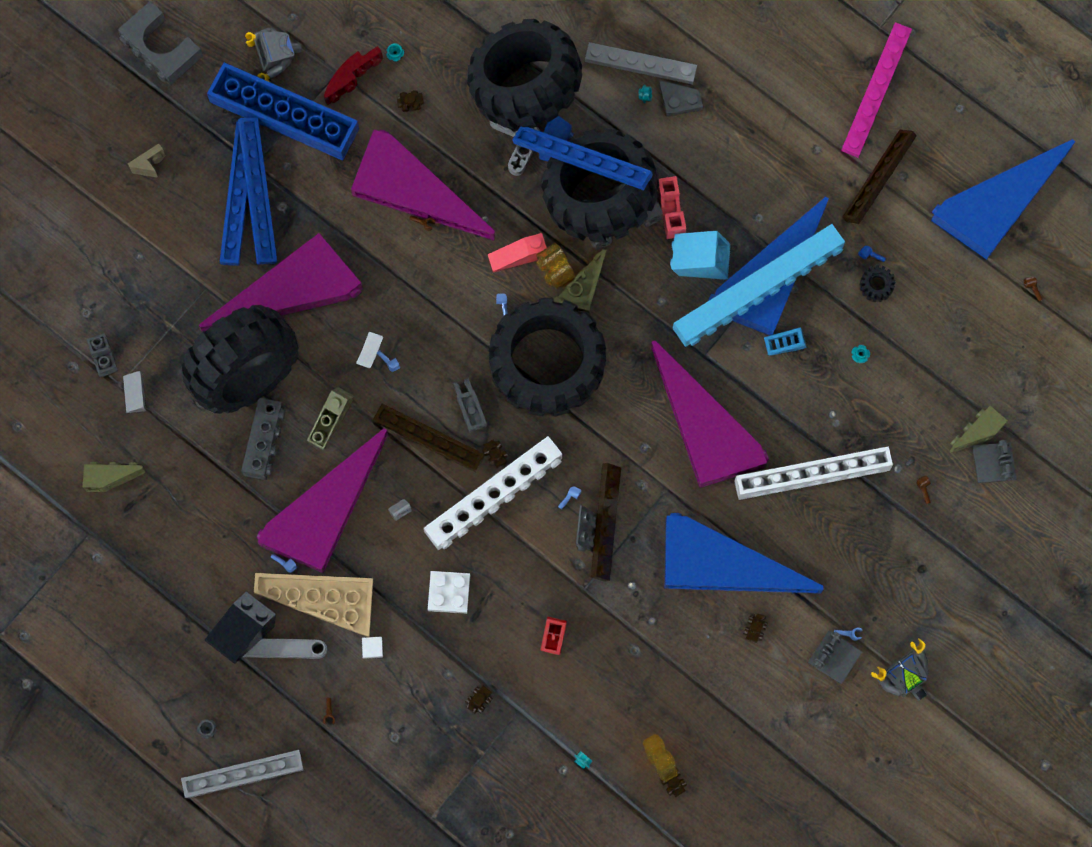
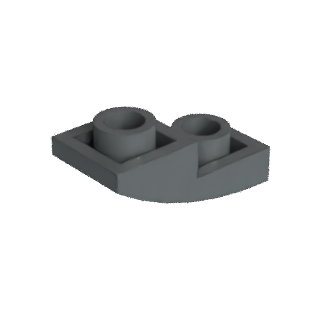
[86,333,118,377]

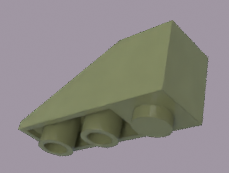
[307,387,355,450]
[950,406,1008,453]
[83,462,146,492]

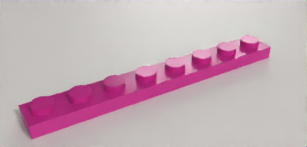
[841,22,912,158]

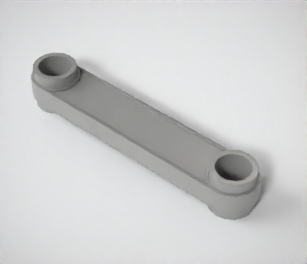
[243,639,328,659]

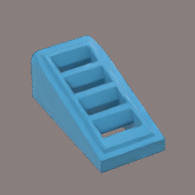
[764,327,807,356]

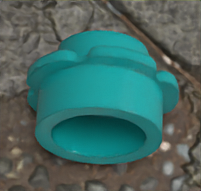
[386,43,404,61]
[638,85,652,103]
[851,345,870,363]
[574,751,593,769]

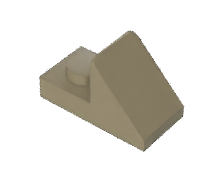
[128,144,166,177]

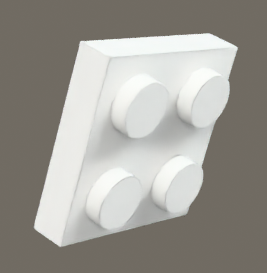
[428,571,470,614]

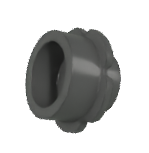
[197,719,217,739]

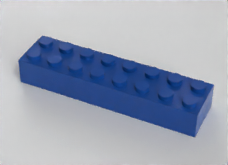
[207,63,359,161]

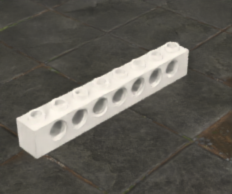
[424,436,562,550]
[734,446,893,500]

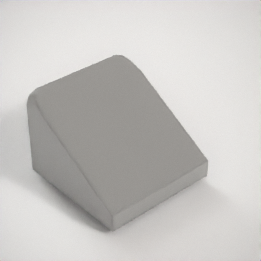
[388,499,411,521]

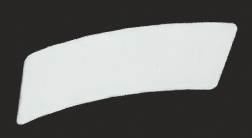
[356,332,383,368]

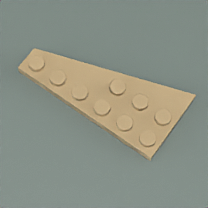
[254,573,373,638]

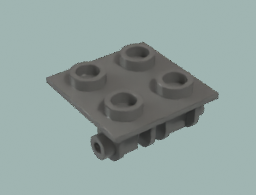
[972,440,1016,483]
[576,505,597,553]
[808,630,862,684]

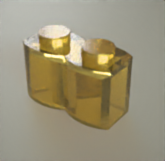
[536,243,575,289]
[643,734,678,782]

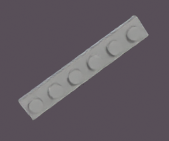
[585,42,697,85]
[181,750,304,799]

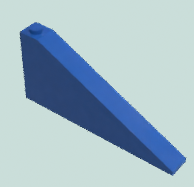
[931,139,1075,260]
[708,197,829,336]
[664,513,823,594]

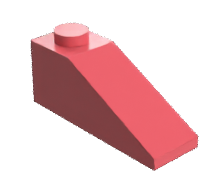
[488,233,547,273]

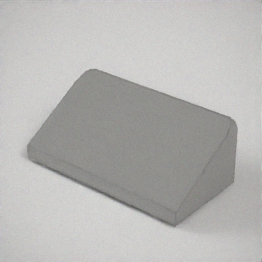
[123,371,146,413]

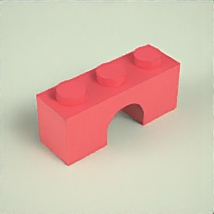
[657,176,686,239]

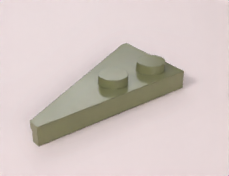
[554,249,606,313]

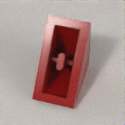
[541,617,567,655]

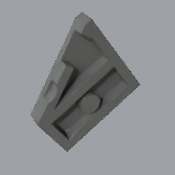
[659,81,703,117]

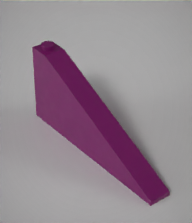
[351,130,495,241]
[199,233,363,332]
[651,341,769,488]
[257,428,388,573]

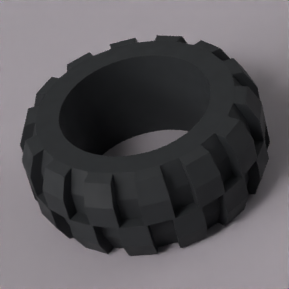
[467,19,583,129]
[541,129,659,243]
[489,298,606,417]
[181,305,299,414]

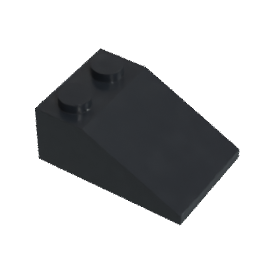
[205,592,276,664]

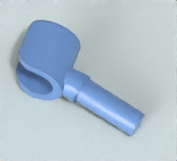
[496,294,508,315]
[377,350,400,372]
[558,486,581,510]
[271,553,297,573]
[834,628,863,641]

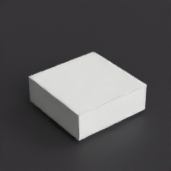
[362,637,383,659]

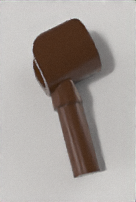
[409,215,435,231]
[1023,276,1043,302]
[917,476,931,504]
[323,698,336,725]

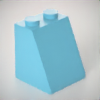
[670,231,730,280]

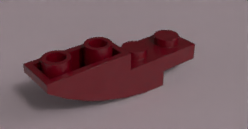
[324,46,383,105]

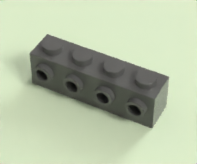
[241,398,286,480]

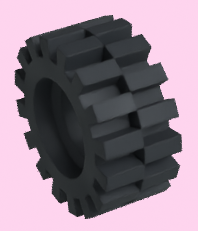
[859,265,896,302]

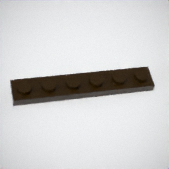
[842,129,917,224]
[373,403,485,472]
[591,463,621,581]

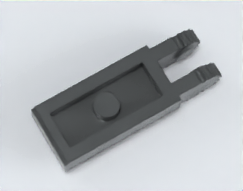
[453,378,487,433]

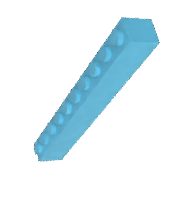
[673,224,845,347]

